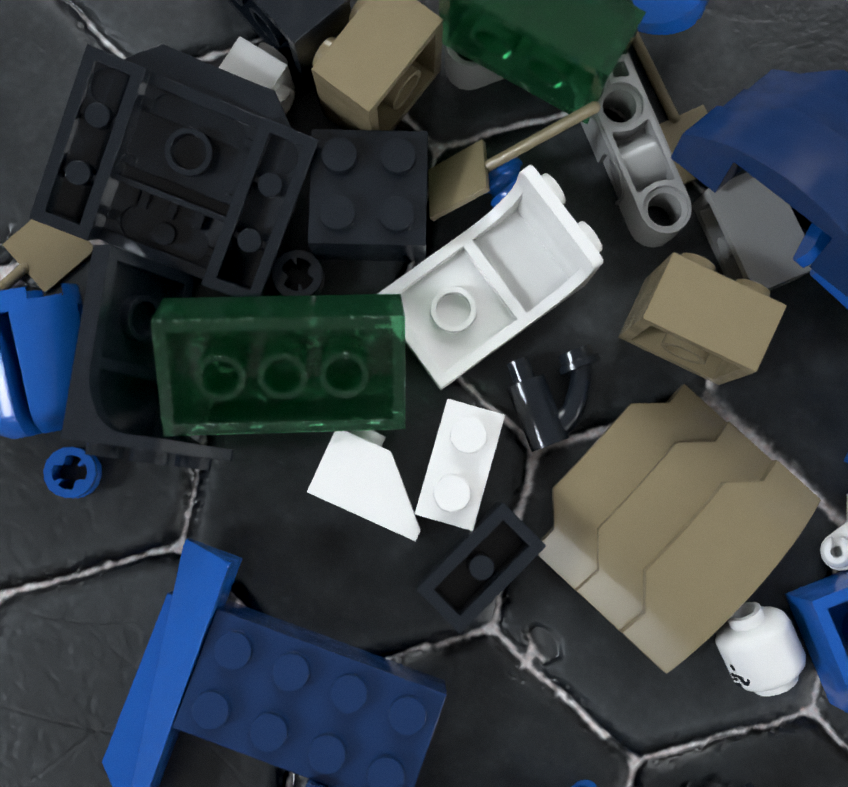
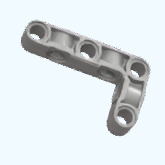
[444,0,692,248]

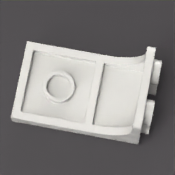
[374,165,603,390]

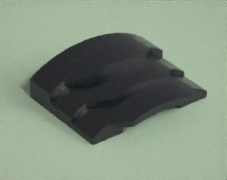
[29,44,319,306]

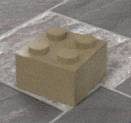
[311,0,443,131]
[618,252,787,385]

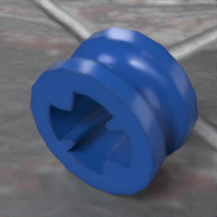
[485,156,523,208]
[43,446,102,498]

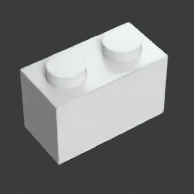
[415,399,505,531]

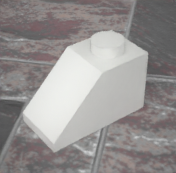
[307,423,420,541]

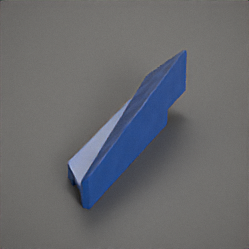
[102,538,243,787]

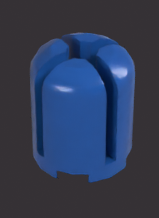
[0,283,83,439]

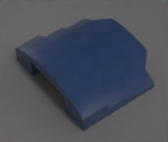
[670,69,848,297]

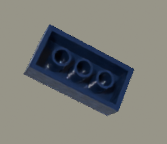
[173,601,447,787]

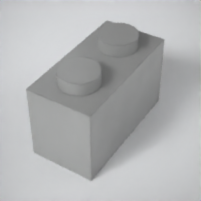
[692,172,811,291]

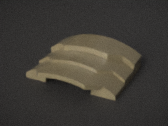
[538,384,821,674]

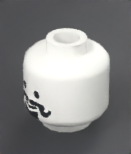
[715,602,806,696]

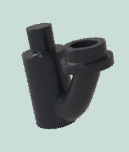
[506,344,601,452]

